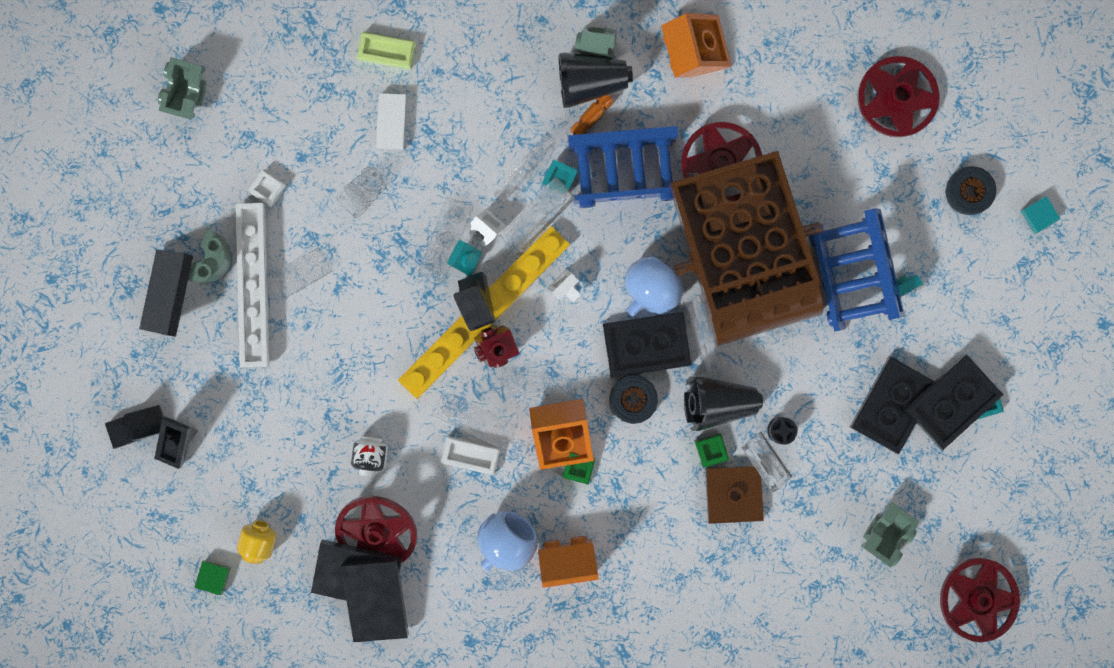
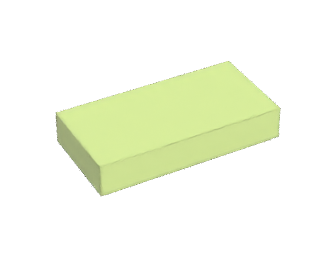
[357,32,416,70]

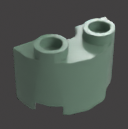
[575,26,617,59]
[158,57,207,119]
[188,229,233,284]
[861,502,919,567]

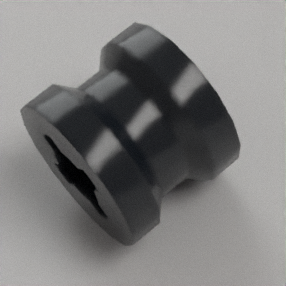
[767,417,798,445]

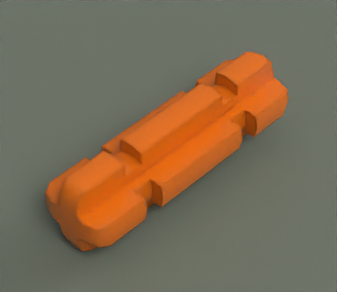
[570,95,613,135]

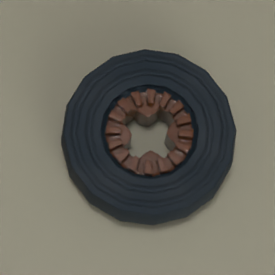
[945,166,997,215]
[609,375,658,424]

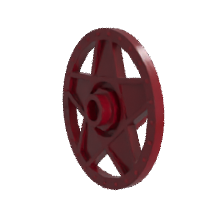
[857,56,940,138]
[681,122,762,201]
[335,496,418,563]
[940,558,1020,642]

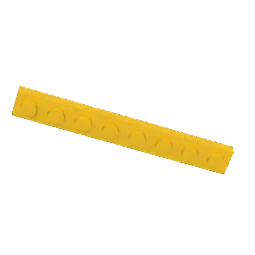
[398,226,570,399]

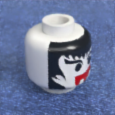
[351,436,388,477]

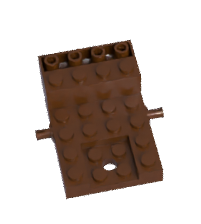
[669,151,824,347]

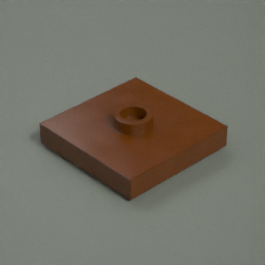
[705,466,764,524]

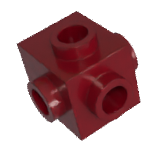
[473,325,520,368]

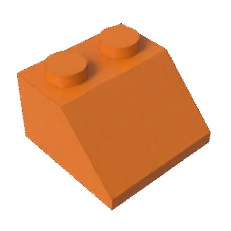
[661,13,732,78]
[529,399,594,470]
[538,536,599,588]

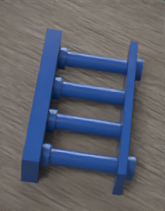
[568,126,678,208]
[809,208,905,332]

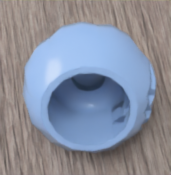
[625,256,684,317]
[477,511,537,571]

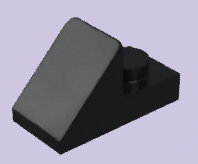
[453,271,495,331]
[105,405,164,449]
[154,416,198,469]

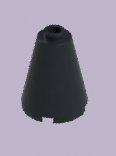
[558,52,633,108]
[684,376,763,431]

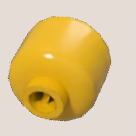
[237,520,277,564]

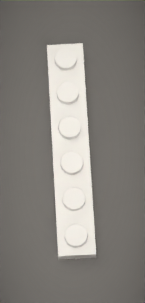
[235,203,270,368]

